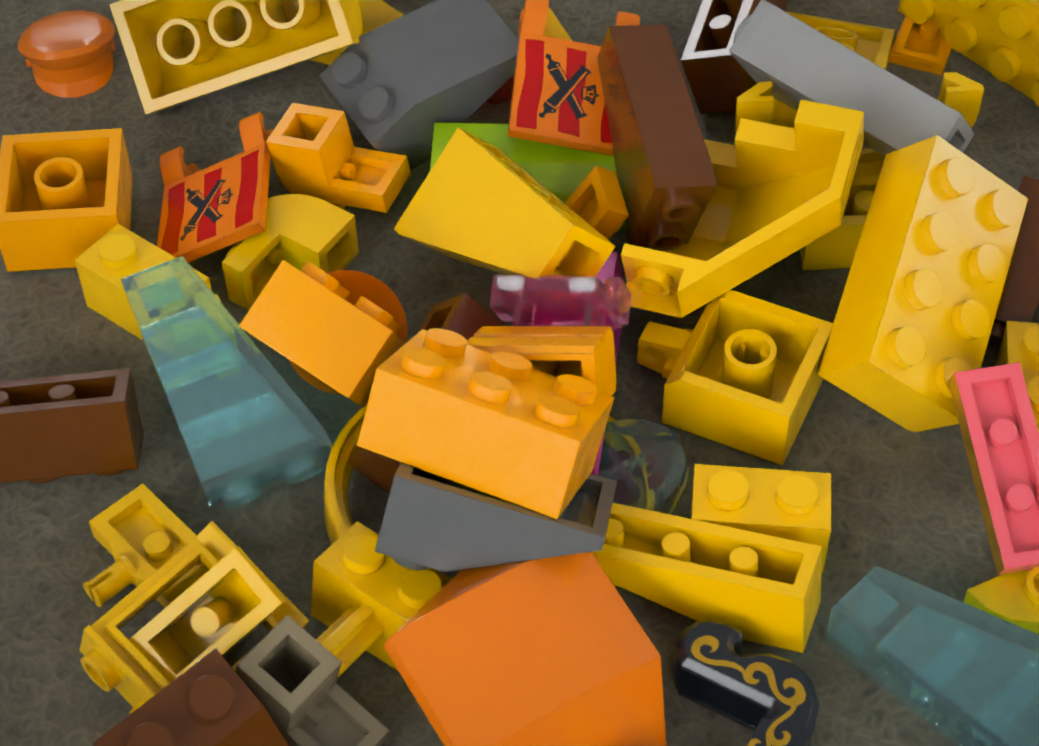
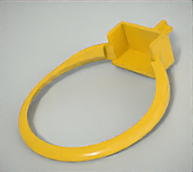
[311,403,656,677]

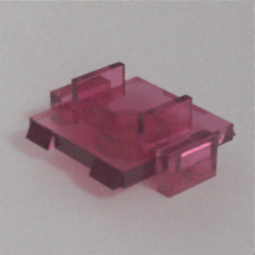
[490,275,631,328]

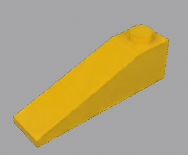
[591,503,822,653]

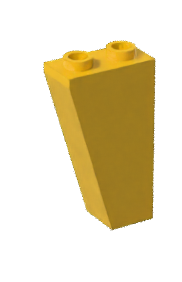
[394,127,616,300]

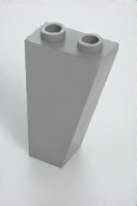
[729,0,975,156]

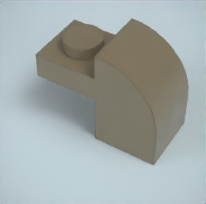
[236,615,390,746]

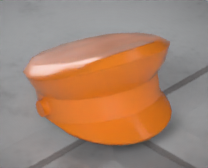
[18,10,116,98]

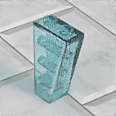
[120,256,332,508]
[825,566,1039,746]

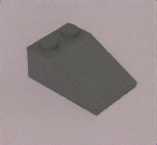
[319,0,519,170]
[374,462,617,572]

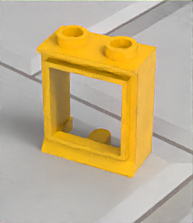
[79,521,309,714]

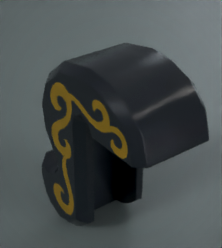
[674,620,820,746]

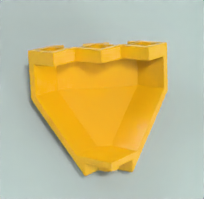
[620,99,864,318]

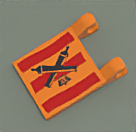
[507,0,640,156]
[157,112,274,263]

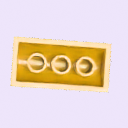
[110,0,362,114]

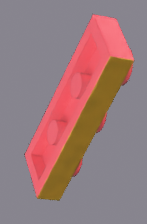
[948,362,1039,575]

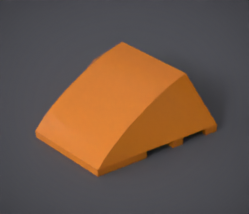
[383,552,667,746]

